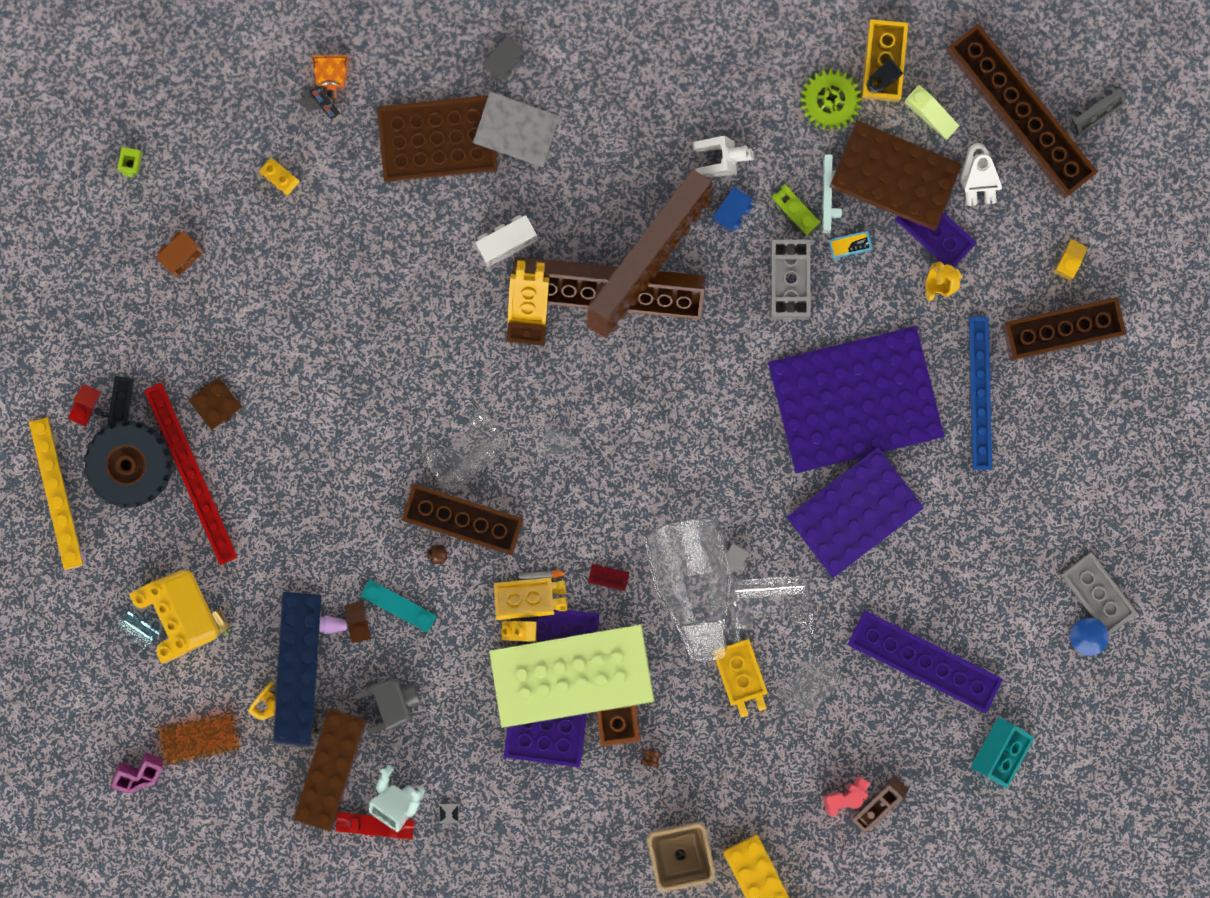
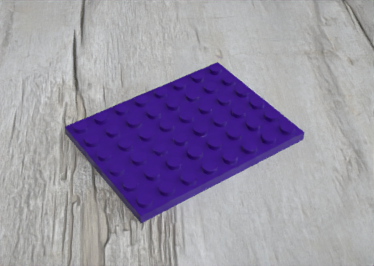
[768,326,945,474]

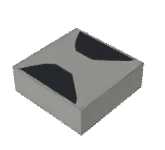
[439,803,459,823]

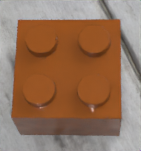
[156,231,204,278]
[597,705,642,747]

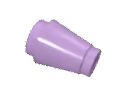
[319,615,347,634]

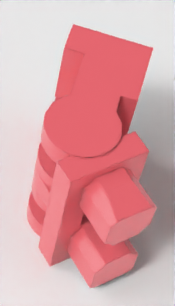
[822,776,870,816]

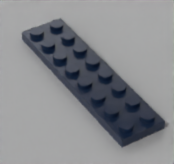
[272,592,321,747]

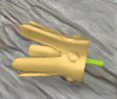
[213,606,231,636]

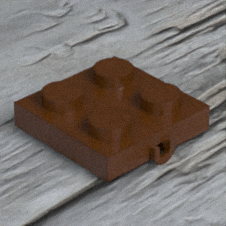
[188,377,242,431]

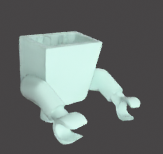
[369,765,425,832]

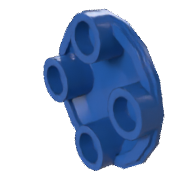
[1070,618,1109,656]

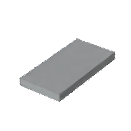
[1060,552,1138,635]

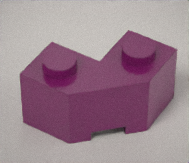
[111,752,163,794]

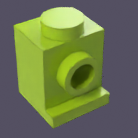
[117,147,143,178]

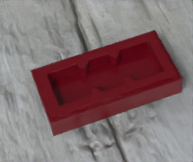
[588,564,629,591]

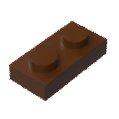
[506,323,547,346]

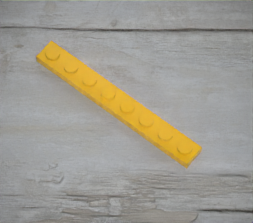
[29,417,84,570]

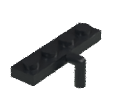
[94,376,135,426]

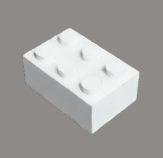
[475,215,538,267]

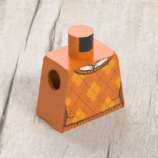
[312,55,350,100]

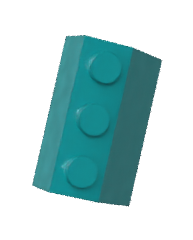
[971,717,1035,788]

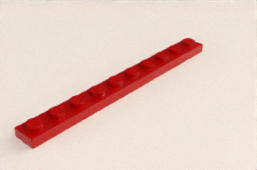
[144,382,238,566]

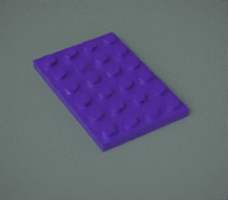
[786,447,924,578]

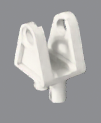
[693,136,754,177]
[960,143,1002,206]

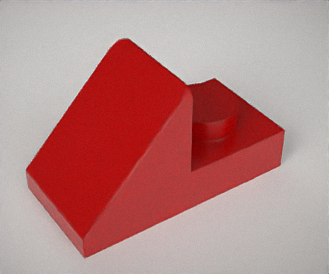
[68,385,102,427]

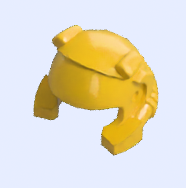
[925,262,962,301]

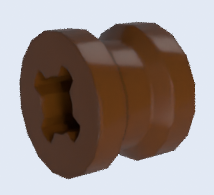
[640,749,662,768]

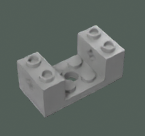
[770,240,810,320]

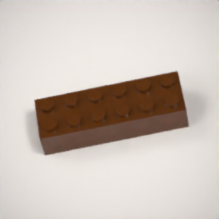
[1002,297,1126,362]
[402,484,524,556]
[293,708,367,832]

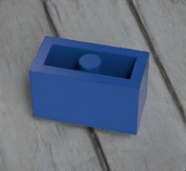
[712,186,754,233]

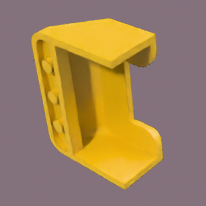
[129,569,219,664]

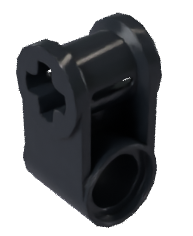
[867,59,903,94]

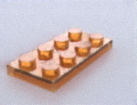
[157,712,241,766]

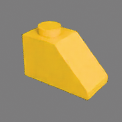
[1053,239,1088,281]

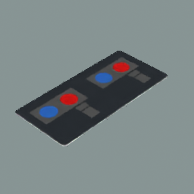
[309,85,340,120]

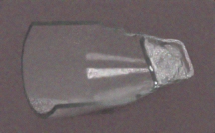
[644,518,732,662]

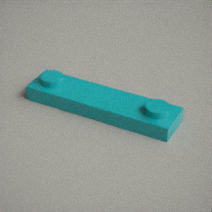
[360,579,437,633]

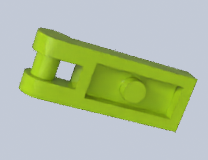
[770,184,821,236]

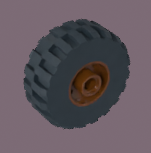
[83,421,173,508]

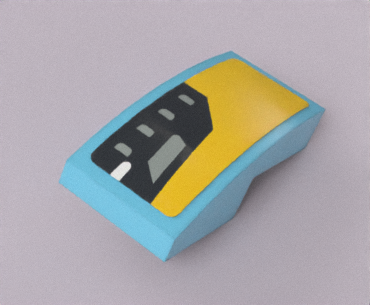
[829,231,873,259]

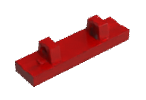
[336,812,415,840]

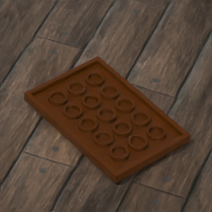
[377,95,498,183]
[829,120,962,231]

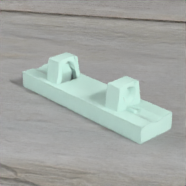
[822,155,842,233]

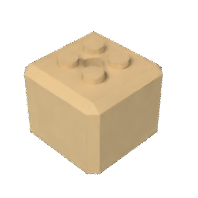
[647,821,715,892]

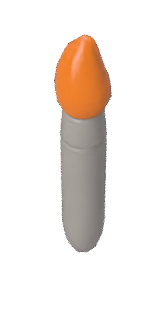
[518,570,565,580]

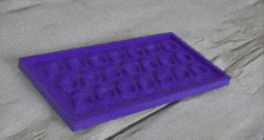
[503,610,600,768]

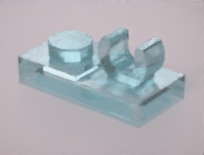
[117,611,160,649]

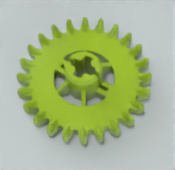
[800,68,862,131]

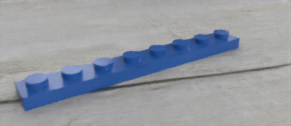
[969,317,992,470]

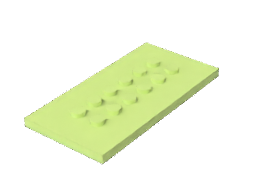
[489,625,654,728]

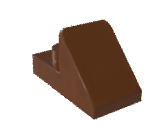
[344,602,371,643]

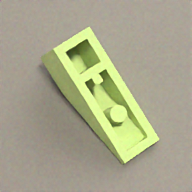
[904,85,959,140]

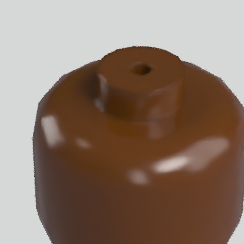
[427,545,447,564]

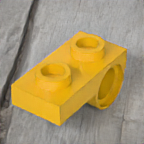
[258,158,300,196]
[501,621,537,641]

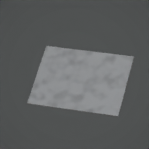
[473,92,559,167]

